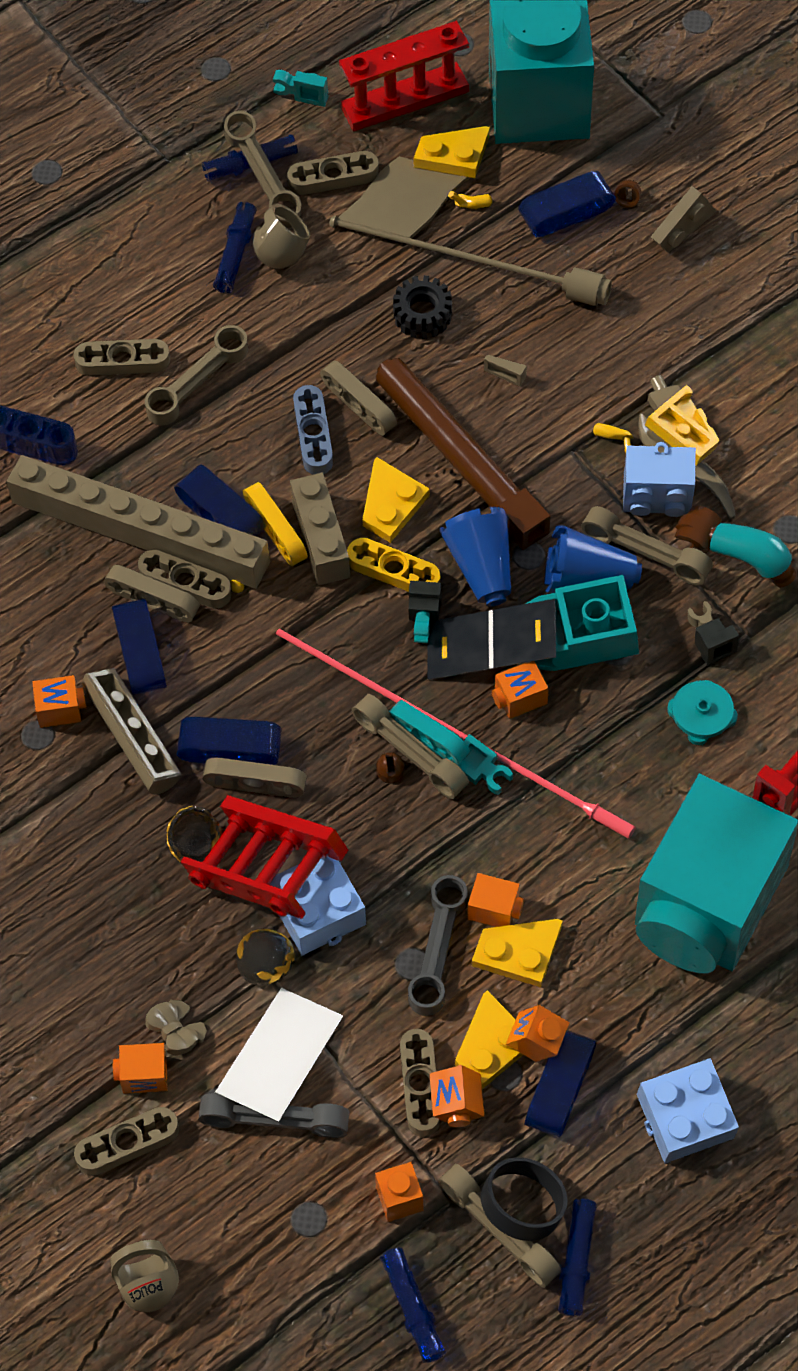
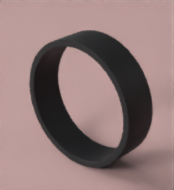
[481,1157,568,1241]

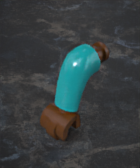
[674,505,796,587]

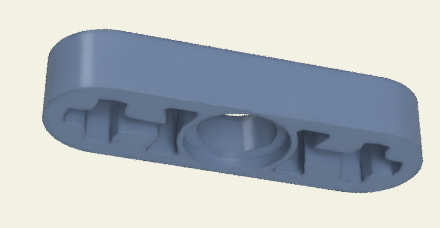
[293,385,333,475]

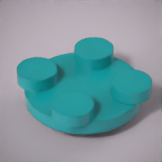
[667,680,738,745]

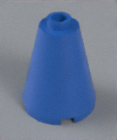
[440,507,511,607]
[544,525,642,593]

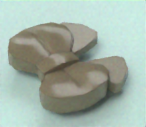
[145,1000,207,1056]

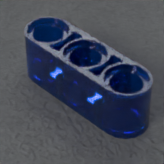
[518,171,616,237]
[0,406,78,465]
[174,464,266,536]
[112,599,167,695]
[177,717,282,765]
[524,1030,597,1138]

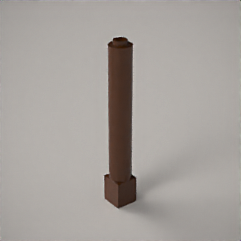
[376,358,550,550]

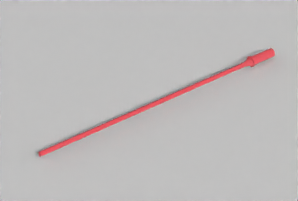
[276,629,636,839]

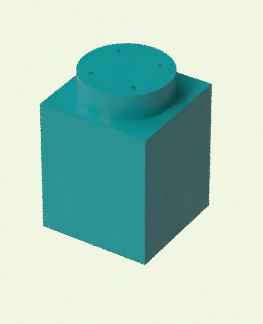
[489,0,594,144]
[634,773,798,973]

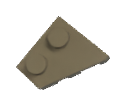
[651,186,716,253]

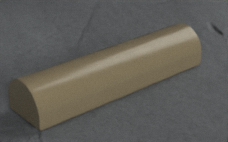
[82,668,182,795]

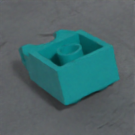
[519,575,639,671]

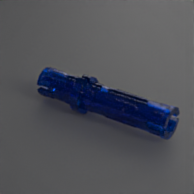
[202,134,298,182]
[213,202,257,293]
[558,1199,597,1316]
[380,1247,446,1363]

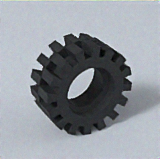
[393,275,452,339]

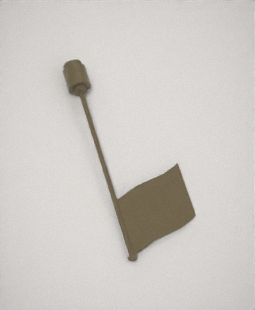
[329,156,612,306]

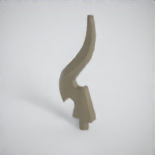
[638,375,736,520]

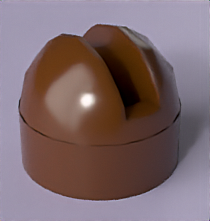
[614,180,641,208]
[376,752,405,783]

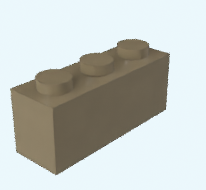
[290,472,350,586]

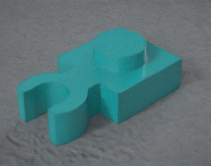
[273,70,328,107]
[458,734,513,795]

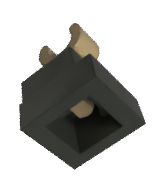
[687,601,739,665]

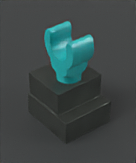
[408,581,441,643]

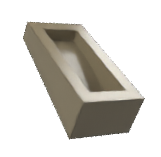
[484,355,527,387]

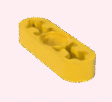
[243,482,308,566]
[347,538,440,592]

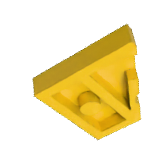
[413,126,490,178]
[645,385,720,466]
[362,457,430,543]
[472,919,563,988]
[455,990,523,1089]

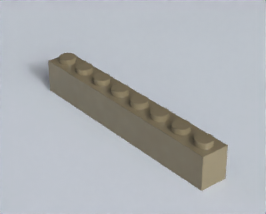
[6,455,271,589]

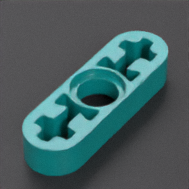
[389,700,470,765]

